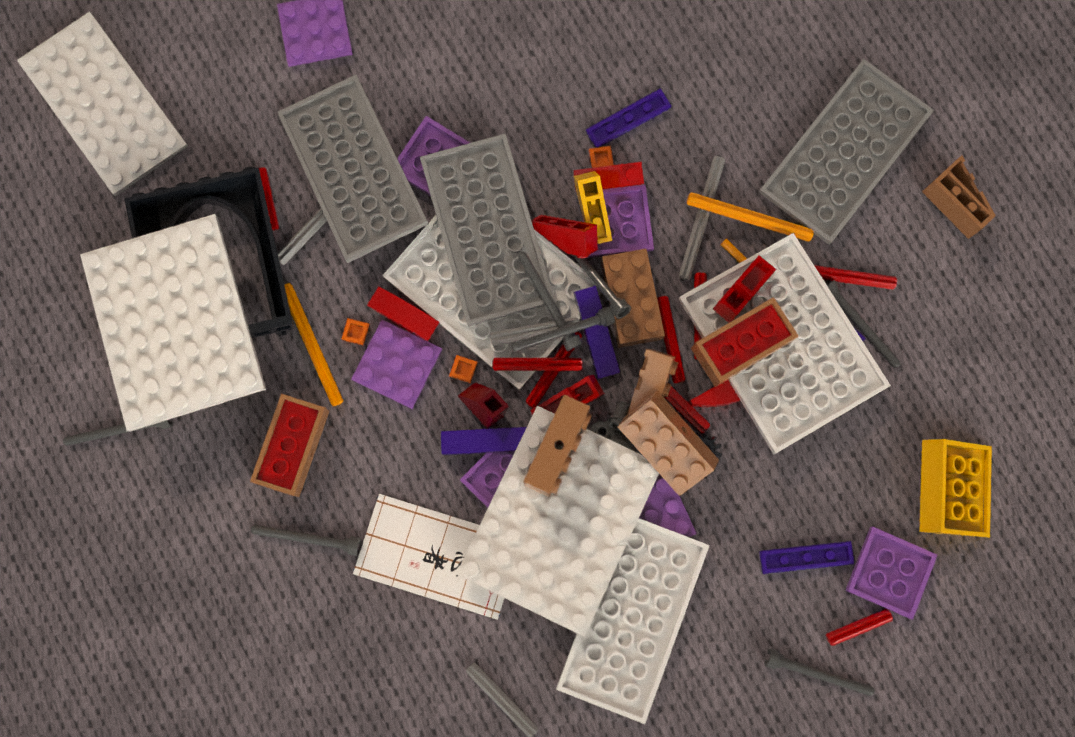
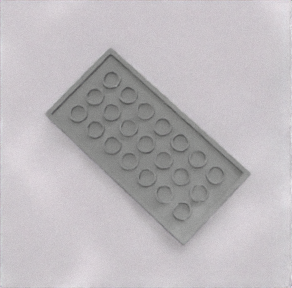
[759,59,934,245]
[277,75,429,263]
[420,133,555,327]

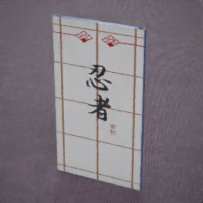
[353,494,504,620]

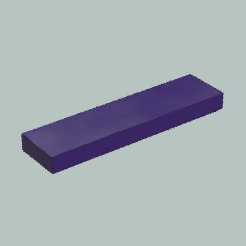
[585,88,671,148]
[573,286,620,379]
[441,427,527,455]
[759,541,854,574]

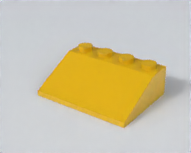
[919,439,992,538]

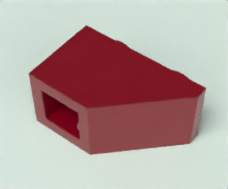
[458,382,509,429]

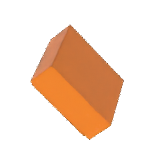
[589,146,614,168]
[341,318,370,346]
[449,355,478,384]

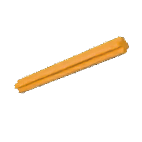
[687,192,814,242]
[285,283,343,406]

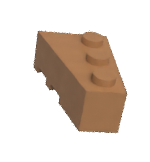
[922,155,996,239]
[628,349,678,414]

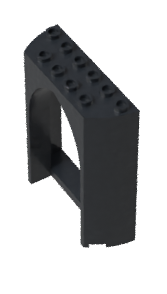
[124,167,293,338]

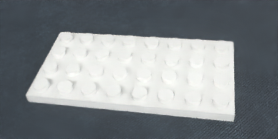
[17,11,188,196]
[556,518,709,724]

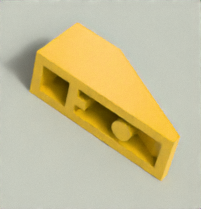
[573,171,612,244]

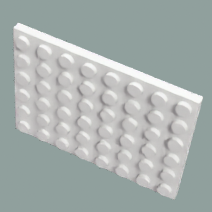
[80,214,266,431]
[382,215,602,391]
[678,233,891,454]
[457,406,659,637]

